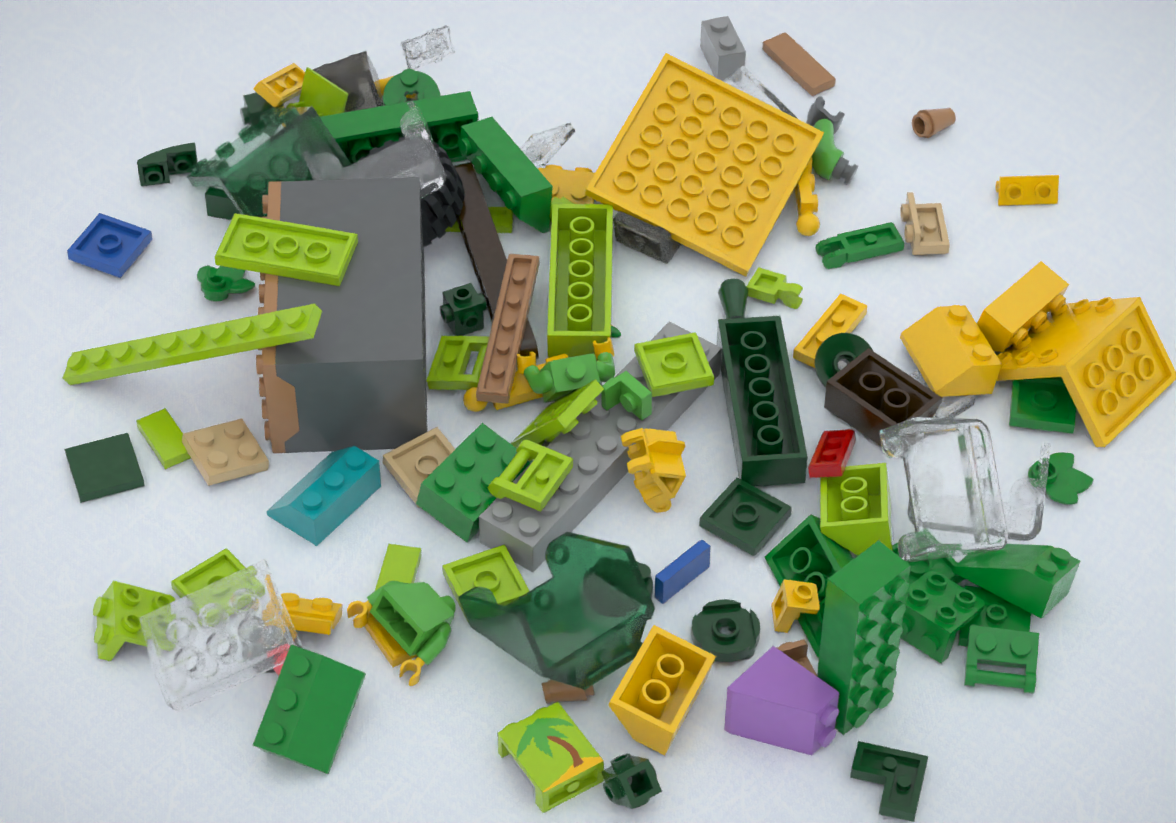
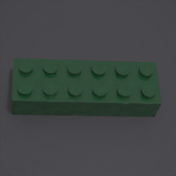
[717,316,808,486]

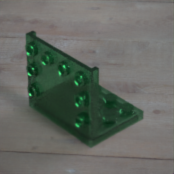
[187,106,354,218]

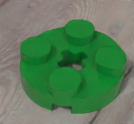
[383,69,441,106]

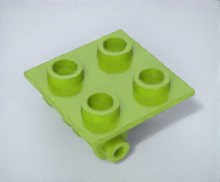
[285,67,348,121]

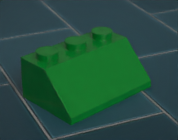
[253,645,366,774]

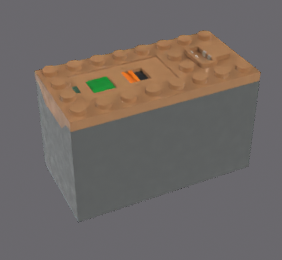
[256,177,428,453]

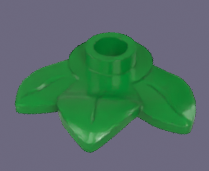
[197,265,255,302]
[1027,452,1094,505]

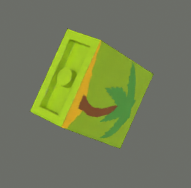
[497,702,604,813]

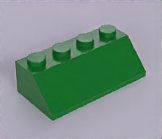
[458,116,553,233]
[765,514,854,658]

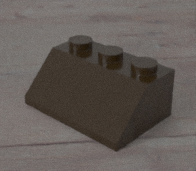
[824,348,942,458]

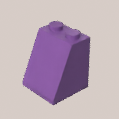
[724,646,839,756]

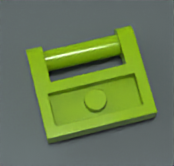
[426,336,489,391]
[488,440,573,512]

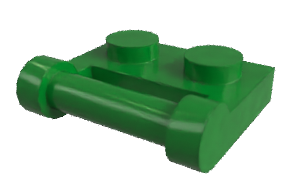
[964,625,1039,694]

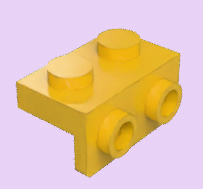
[538,165,595,204]

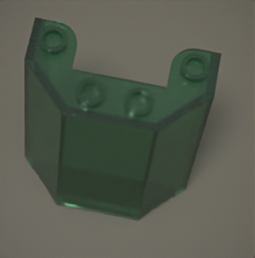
[458,531,655,690]

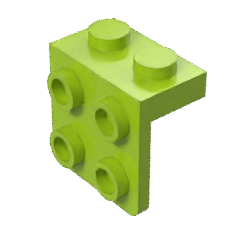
[93,580,179,661]

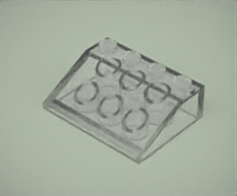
[139,559,303,712]

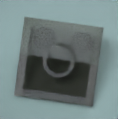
[312,51,384,113]

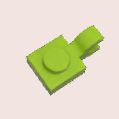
[746,267,803,309]

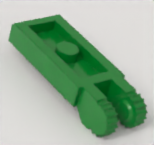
[815,222,905,269]

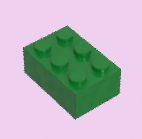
[416,423,533,543]

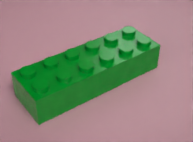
[296,91,479,181]
[817,540,911,735]

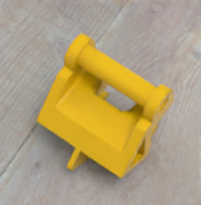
[621,428,686,513]

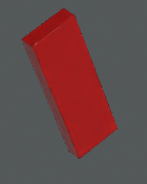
[808,429,856,478]

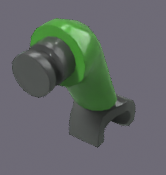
[806,96,859,185]

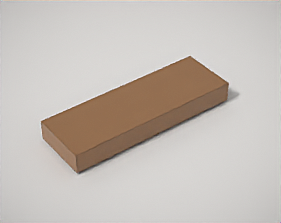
[762,32,836,96]

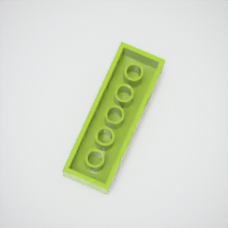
[547,204,613,358]

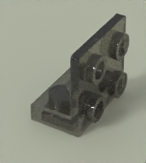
[613,211,682,264]

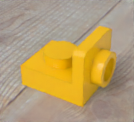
[771,579,820,633]

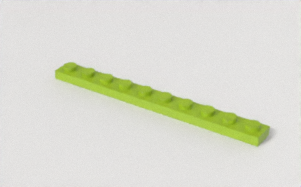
[62,303,322,385]

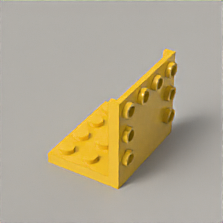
[997,297,1176,447]

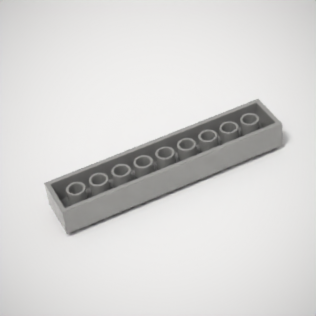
[479,321,722,572]

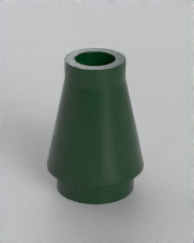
[718,278,749,319]

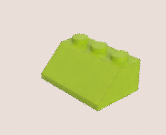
[820,463,892,556]

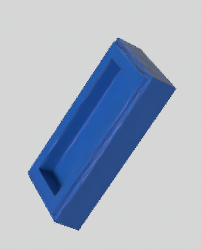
[654,540,711,604]

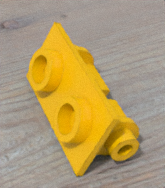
[995,175,1059,206]

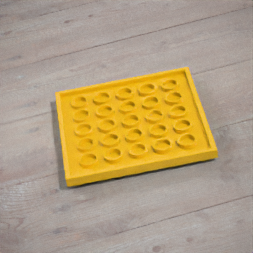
[584,53,824,277]

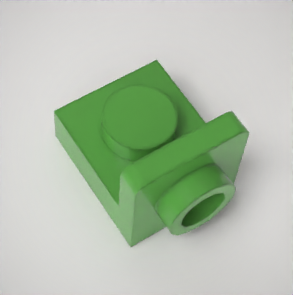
[601,371,652,420]

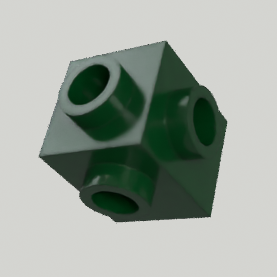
[439,283,487,336]
[601,753,662,809]

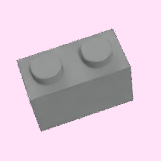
[700,16,746,81]

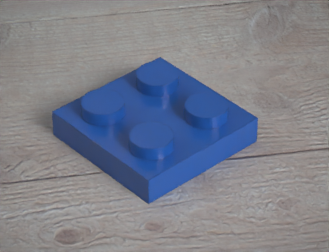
[67,213,153,278]

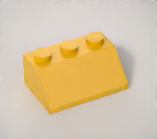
[977,261,1069,352]
[900,305,1002,397]
[608,625,716,755]

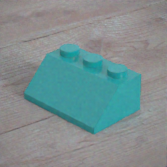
[267,446,381,546]

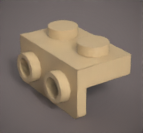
[900,192,950,255]

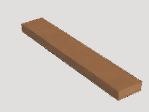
[476,254,540,404]

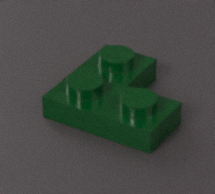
[850,741,928,822]

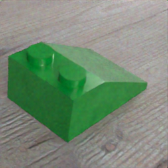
[952,543,1081,619]

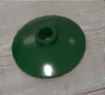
[814,333,873,388]

